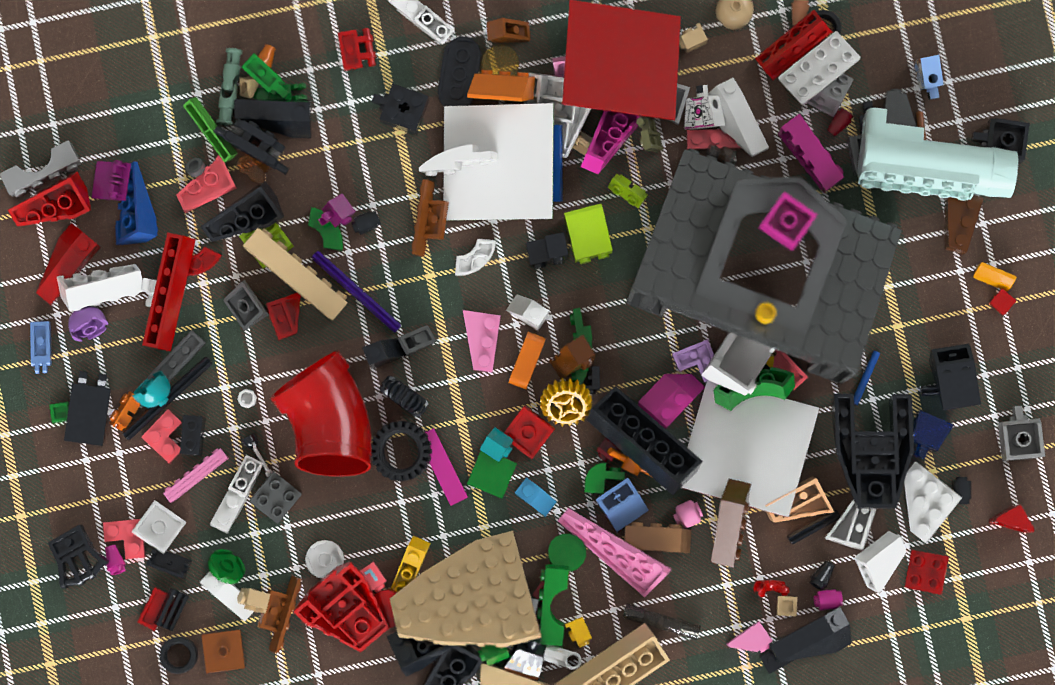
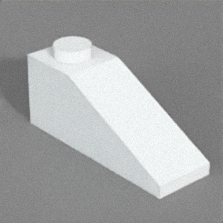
[200,571,254,621]

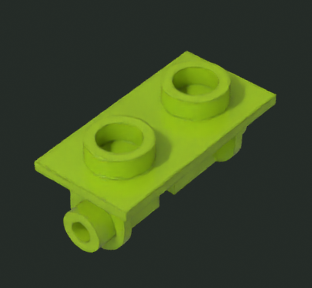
[608,174,648,209]

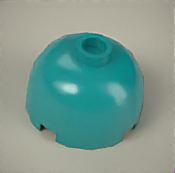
[132,370,171,408]

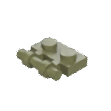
[636,116,663,152]

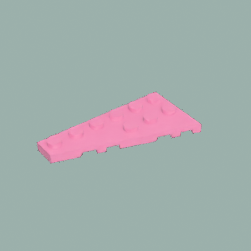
[558,508,671,597]

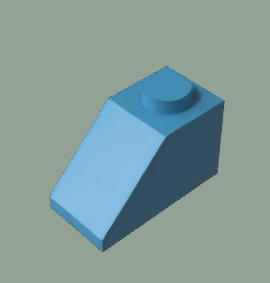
[515,477,557,517]

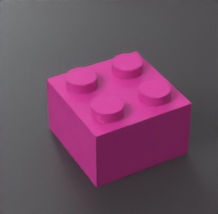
[759,192,817,251]

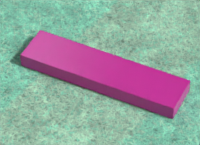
[425,428,468,506]

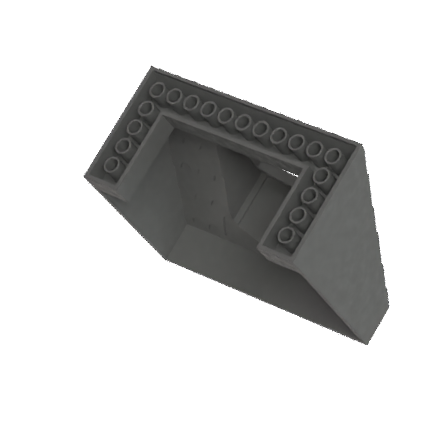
[626,148,902,384]

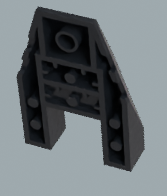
[832,394,914,509]

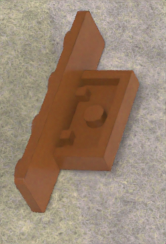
[412,179,449,257]
[257,576,302,654]

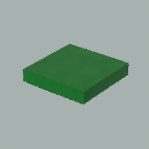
[467,451,517,499]

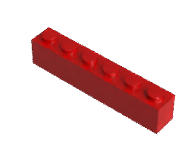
[142,233,196,352]

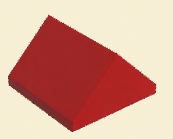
[988,504,1035,533]

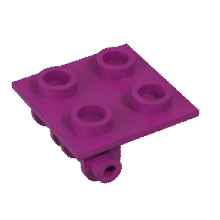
[91,160,131,201]

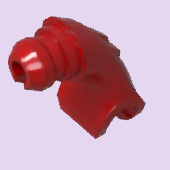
[753,580,790,597]

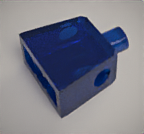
[913,410,954,459]

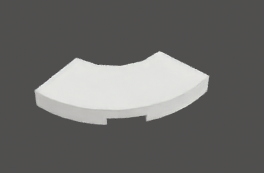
[455,239,496,276]

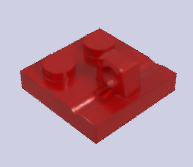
[504,405,555,460]

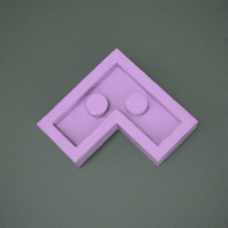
[672,339,714,382]

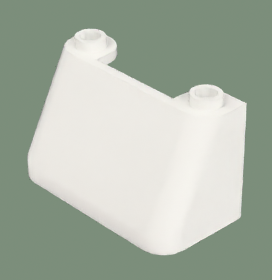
[701,332,775,395]

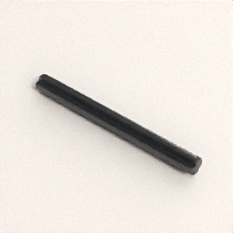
[122,357,213,440]

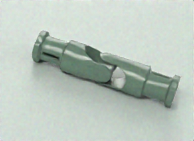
[216,48,243,126]

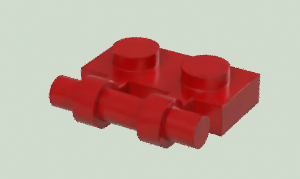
[338,28,376,71]

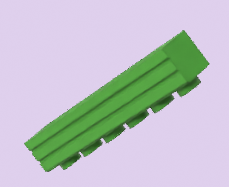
[183,97,238,163]

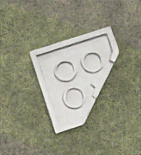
[904,462,962,543]

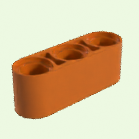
[508,331,546,390]

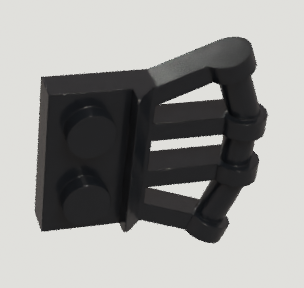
[48,524,109,589]

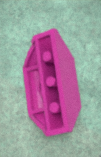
[638,374,705,429]

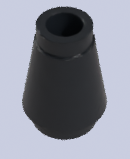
[809,560,835,591]

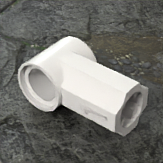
[543,645,582,669]

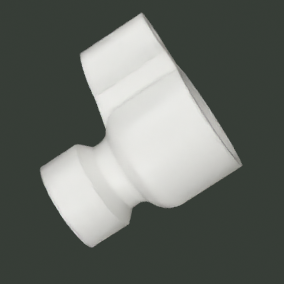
[141,278,157,307]

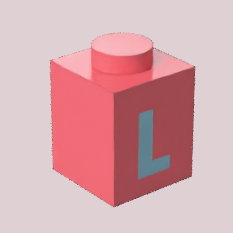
[360,562,387,593]

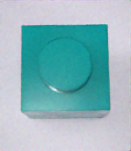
[480,427,514,462]

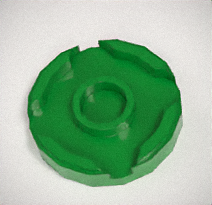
[547,534,586,572]
[208,549,246,584]

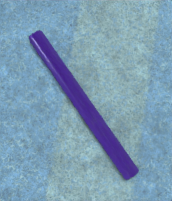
[312,251,401,332]

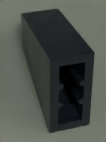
[362,338,408,369]

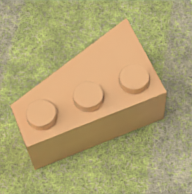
[765,476,834,523]

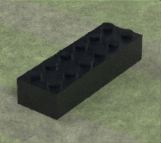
[586,386,703,495]

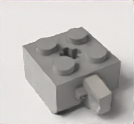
[998,406,1045,461]

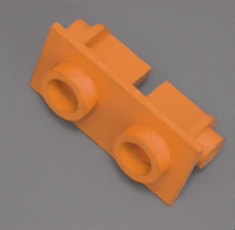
[109,391,140,431]

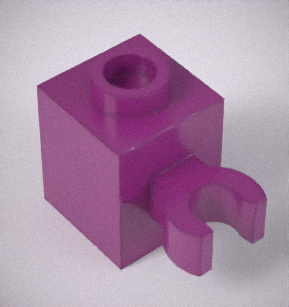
[318,194,356,228]

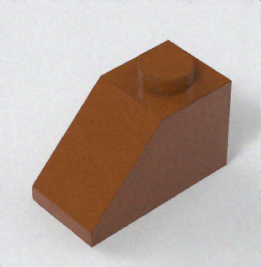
[487,18,530,43]

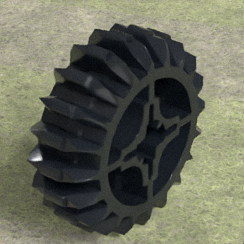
[379,376,429,417]

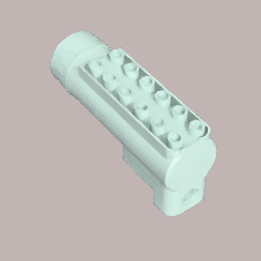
[858,108,1018,201]

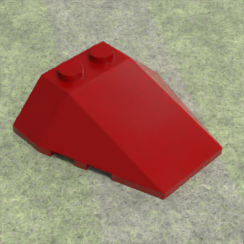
[293,562,389,652]

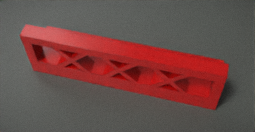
[755,10,832,80]

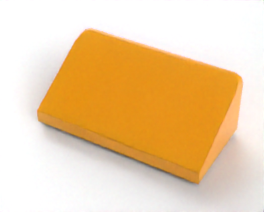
[973,262,1017,292]

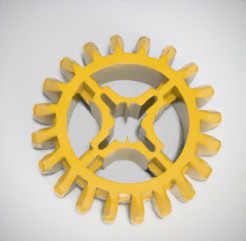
[540,378,592,427]

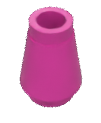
[105,545,126,575]

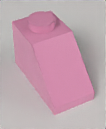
[726,621,773,653]

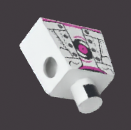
[685,85,725,129]

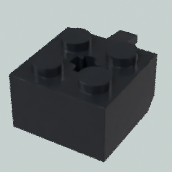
[372,84,429,136]
[971,118,1030,164]

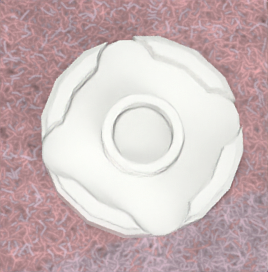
[305,540,344,578]

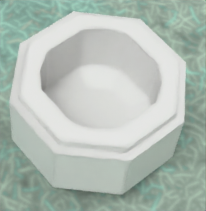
[237,389,257,408]

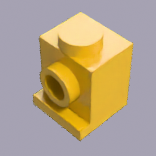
[565,617,592,648]

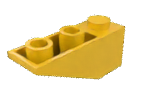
[391,536,431,593]

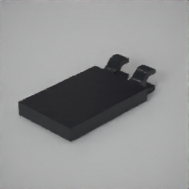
[64,371,111,446]

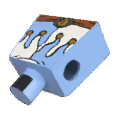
[913,55,943,100]

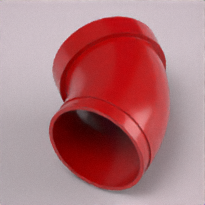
[270,350,372,476]

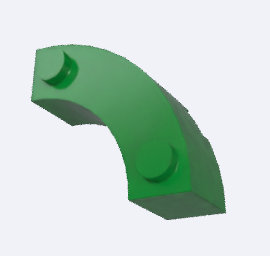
[713,367,795,411]

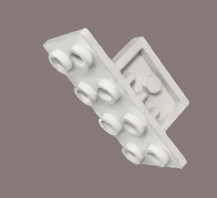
[778,31,860,105]

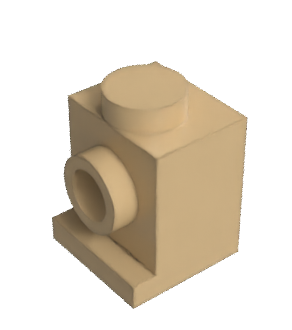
[679,23,708,53]
[237,588,270,613]

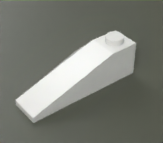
[708,78,769,157]

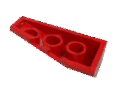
[8,172,91,227]
[36,223,101,305]

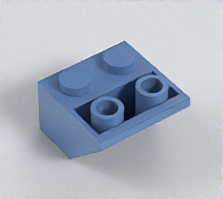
[595,478,649,532]

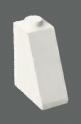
[506,295,549,331]
[854,531,907,593]

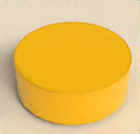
[755,303,776,324]

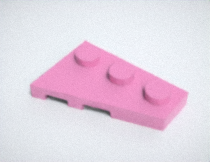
[463,310,501,373]

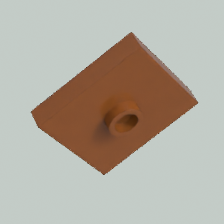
[202,629,246,674]

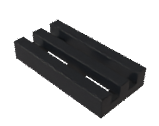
[154,588,189,631]

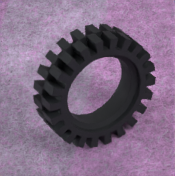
[371,421,432,481]

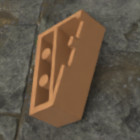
[624,522,691,553]

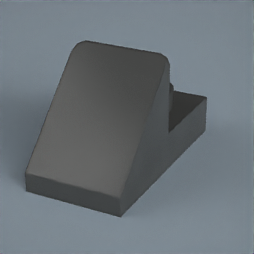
[398,325,436,356]

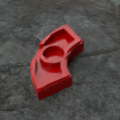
[188,246,222,276]

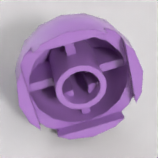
[68,306,108,342]

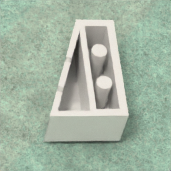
[825,499,877,551]

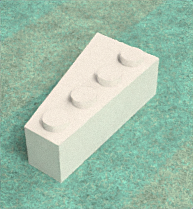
[57,264,144,311]

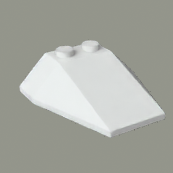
[523,73,591,158]

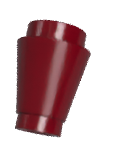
[827,108,853,137]

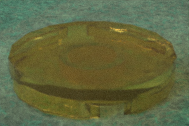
[481,45,519,75]

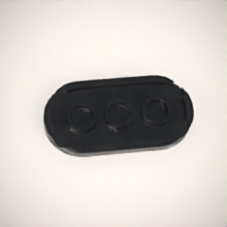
[438,36,481,106]

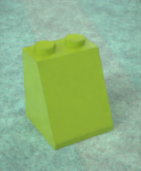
[564,204,613,264]

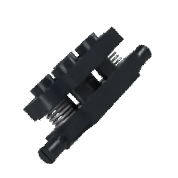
[214,119,290,175]

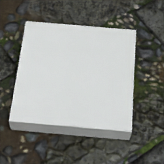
[132,500,186,554]

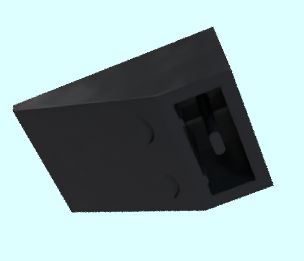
[929,344,981,411]
[387,631,453,677]

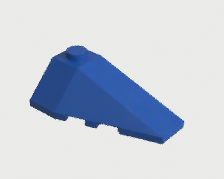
[115,161,158,245]

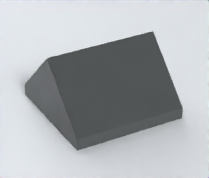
[223,280,269,331]

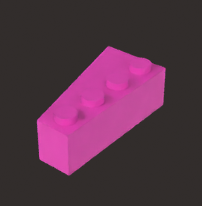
[581,110,641,174]
[778,113,844,193]

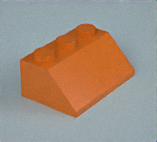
[467,70,535,102]

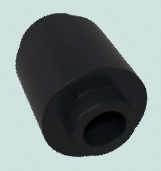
[351,211,381,235]
[952,477,972,504]

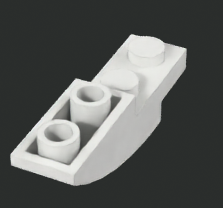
[387,0,454,45]
[419,145,497,176]
[210,455,263,534]

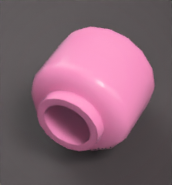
[673,500,703,528]

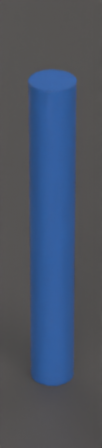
[854,350,880,406]

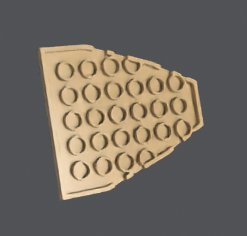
[390,531,541,647]

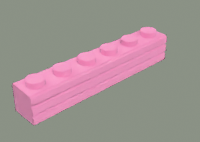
[163,448,229,503]

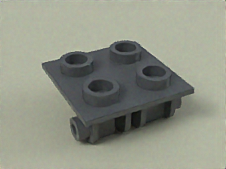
[249,471,302,524]

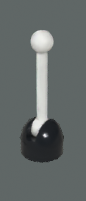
[241,433,273,477]

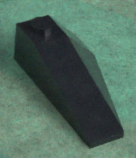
[235,99,311,138]
[769,607,852,663]

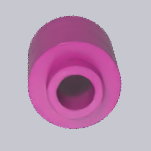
[814,589,843,611]

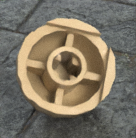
[716,0,754,30]

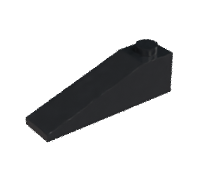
[201,181,284,242]
[423,644,483,685]

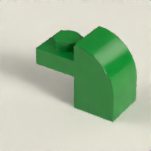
[584,463,625,495]

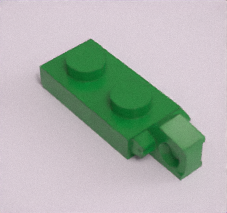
[241,53,289,99]

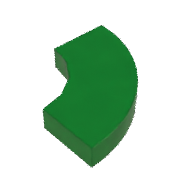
[308,207,343,251]

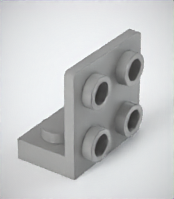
[807,74,853,117]

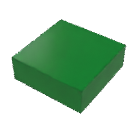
[49,402,69,424]

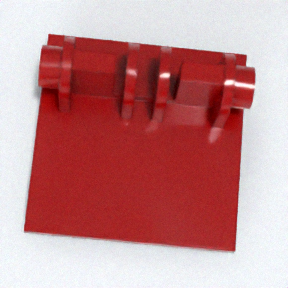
[905,550,949,595]

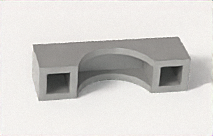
[0,140,81,197]

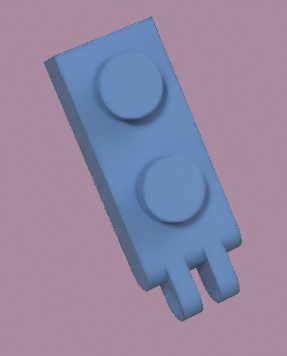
[30,321,52,374]

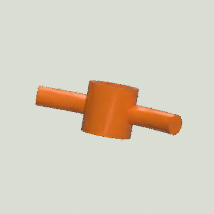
[607,447,651,477]

